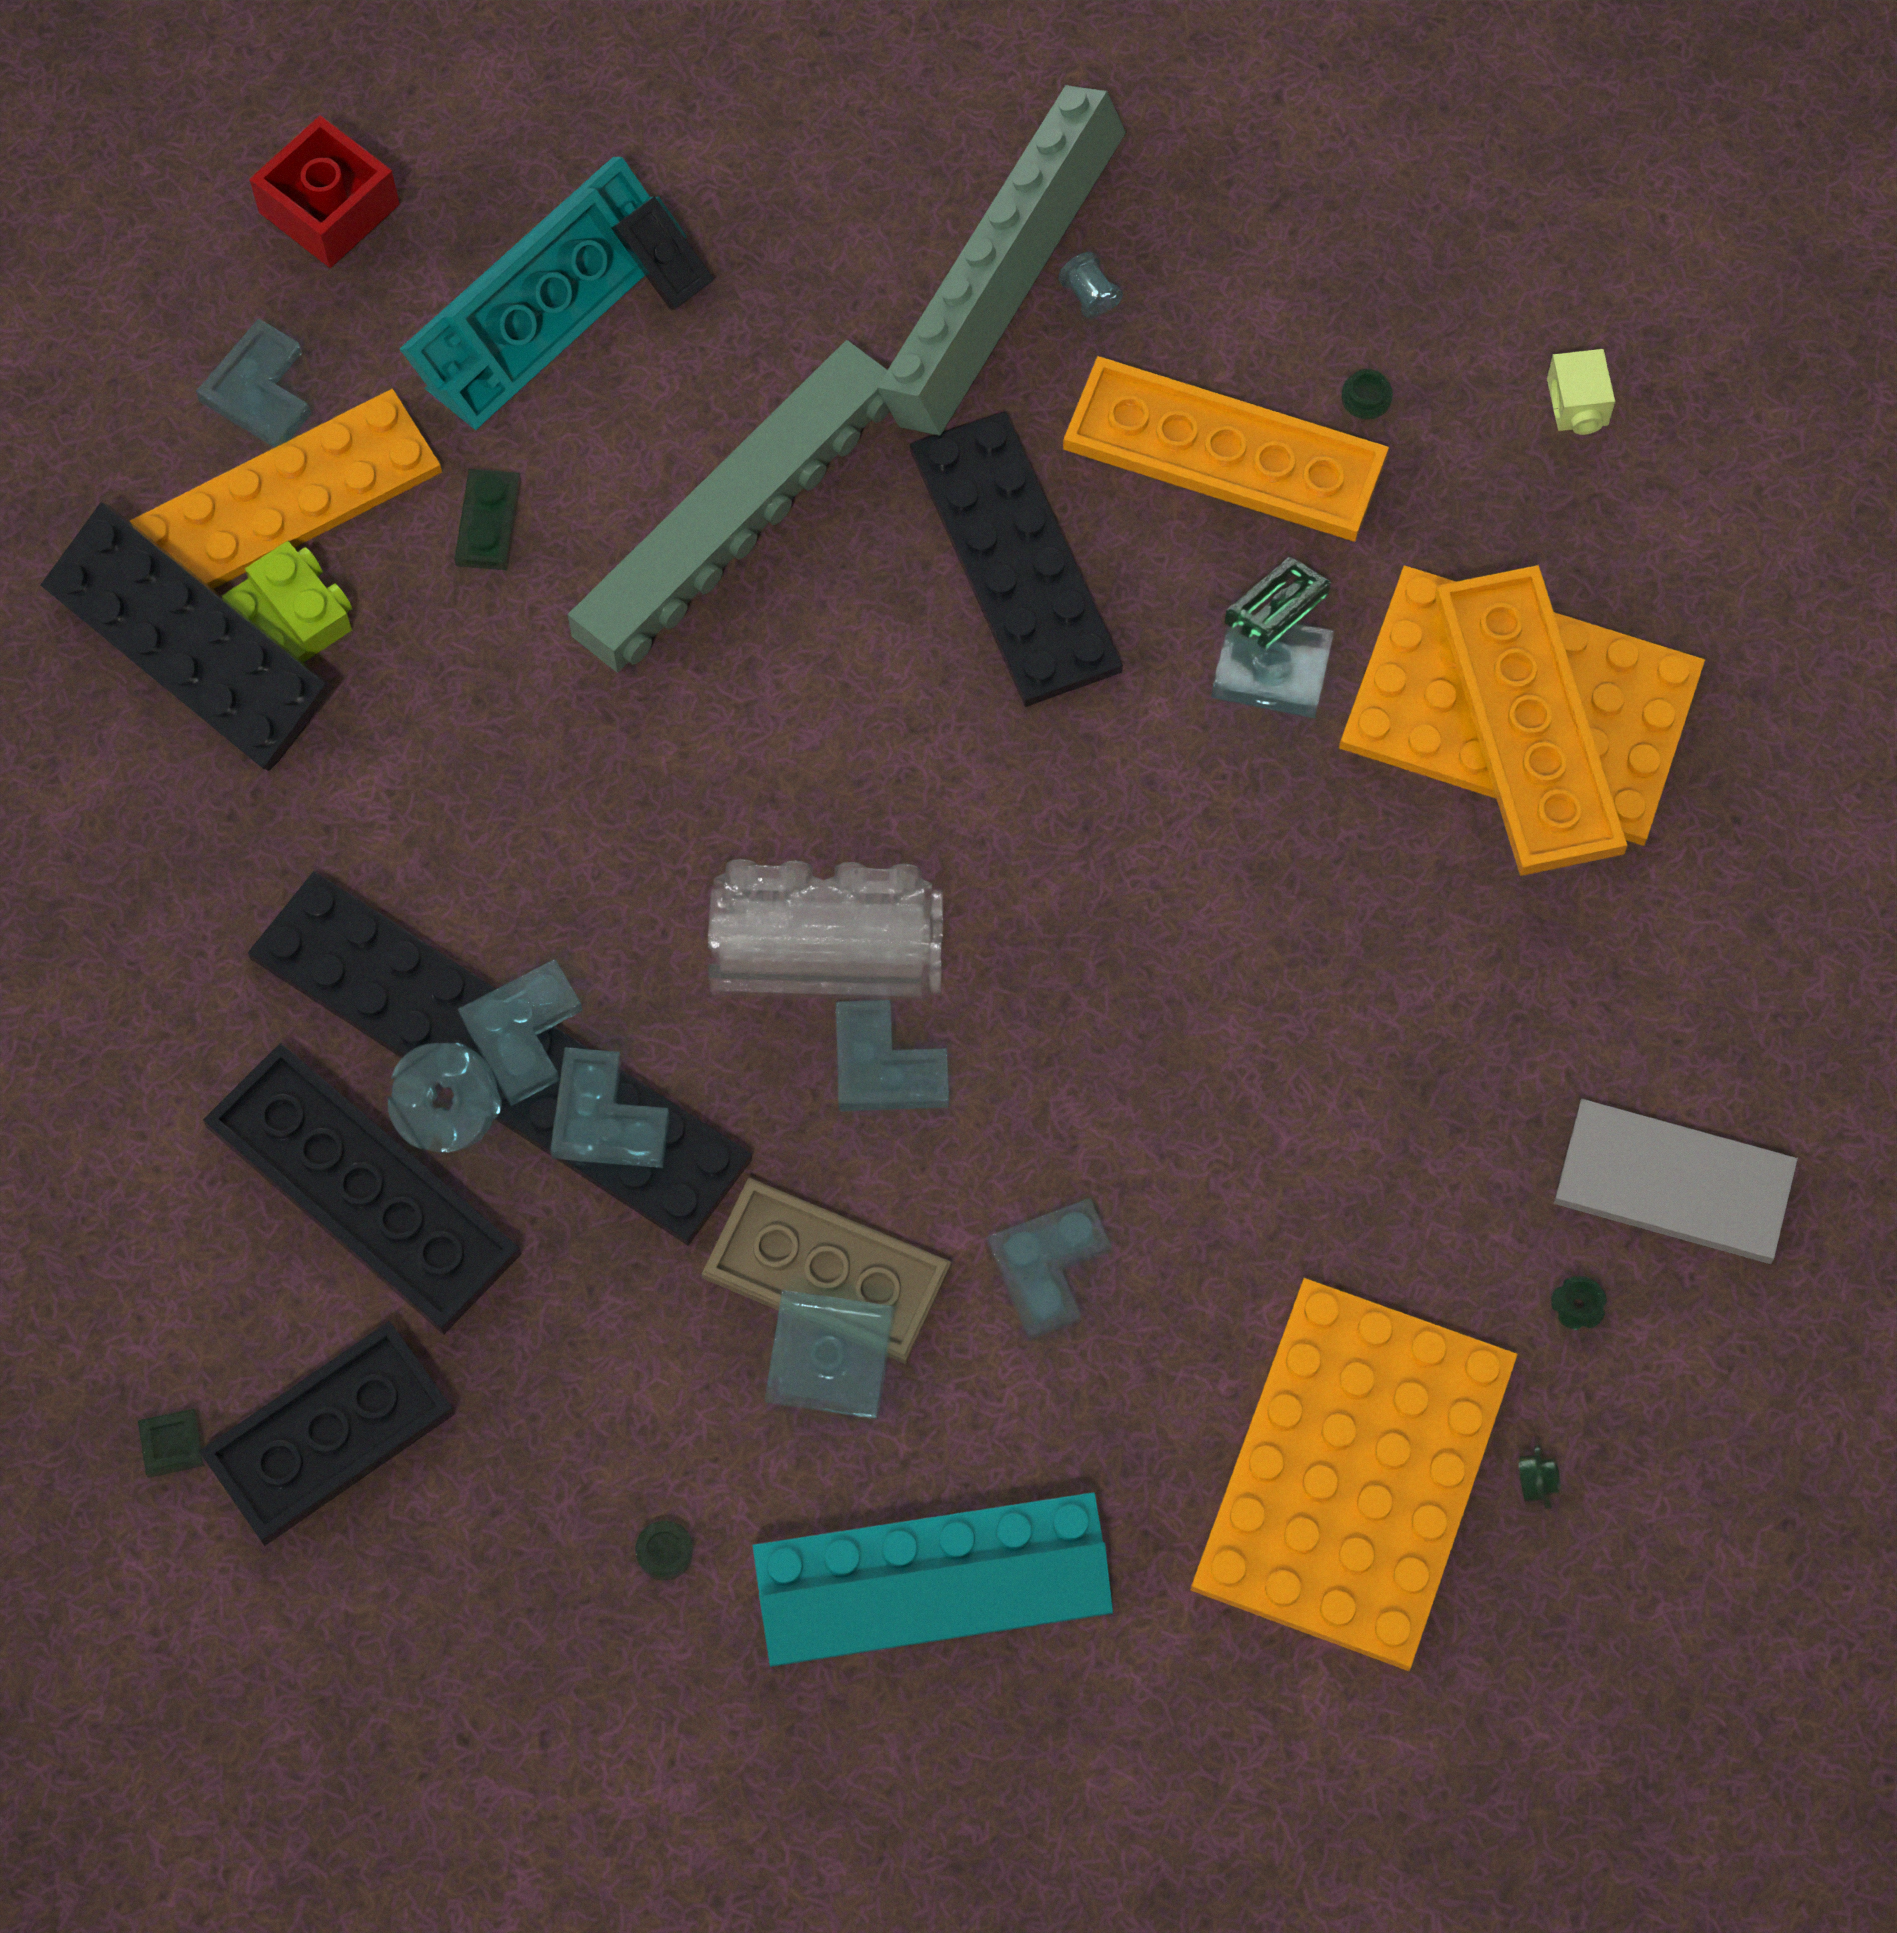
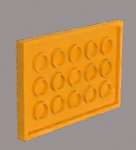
[1339,565,1705,846]
[1190,1278,1518,1671]

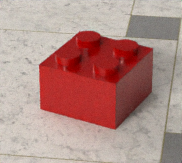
[249,115,400,268]

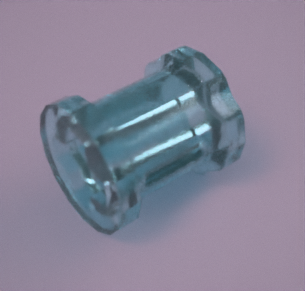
[1058,252,1123,320]

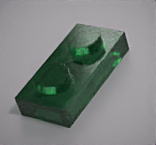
[454,469,521,570]

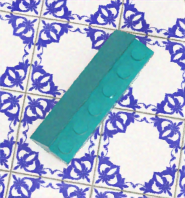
[400,157,687,430]
[752,1492,1113,1667]

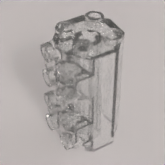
[708,859,943,1001]

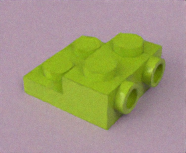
[222,541,352,662]

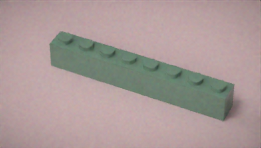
[877,85,1126,435]
[567,340,890,673]

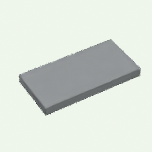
[1554,1099,1798,1264]

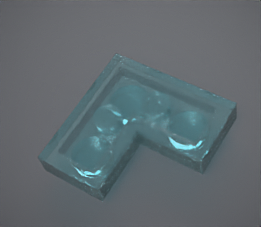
[196,318,311,448]
[458,959,583,1106]
[836,1000,949,1111]
[550,1047,670,1168]
[987,1198,1111,1341]

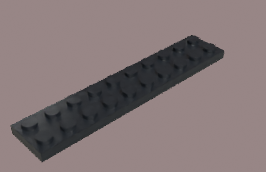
[248,871,753,1246]

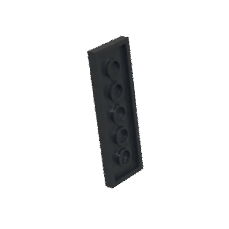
[910,411,1123,707]
[40,502,334,771]
[203,1043,521,1335]

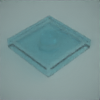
[1211,611,1334,718]
[764,1290,895,1420]

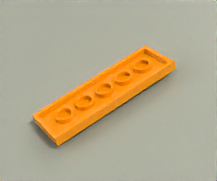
[1063,356,1389,542]
[130,388,442,589]
[1435,565,1628,876]

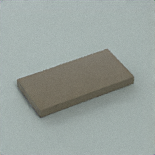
[702,1178,951,1364]

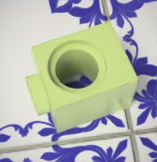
[1547,349,1615,435]

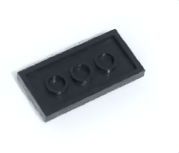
[199,1321,455,1546]

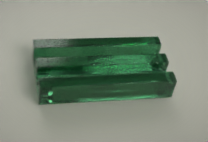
[1224,556,1331,649]

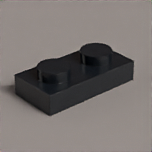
[611,196,714,310]

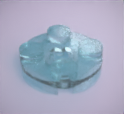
[388,1043,502,1152]

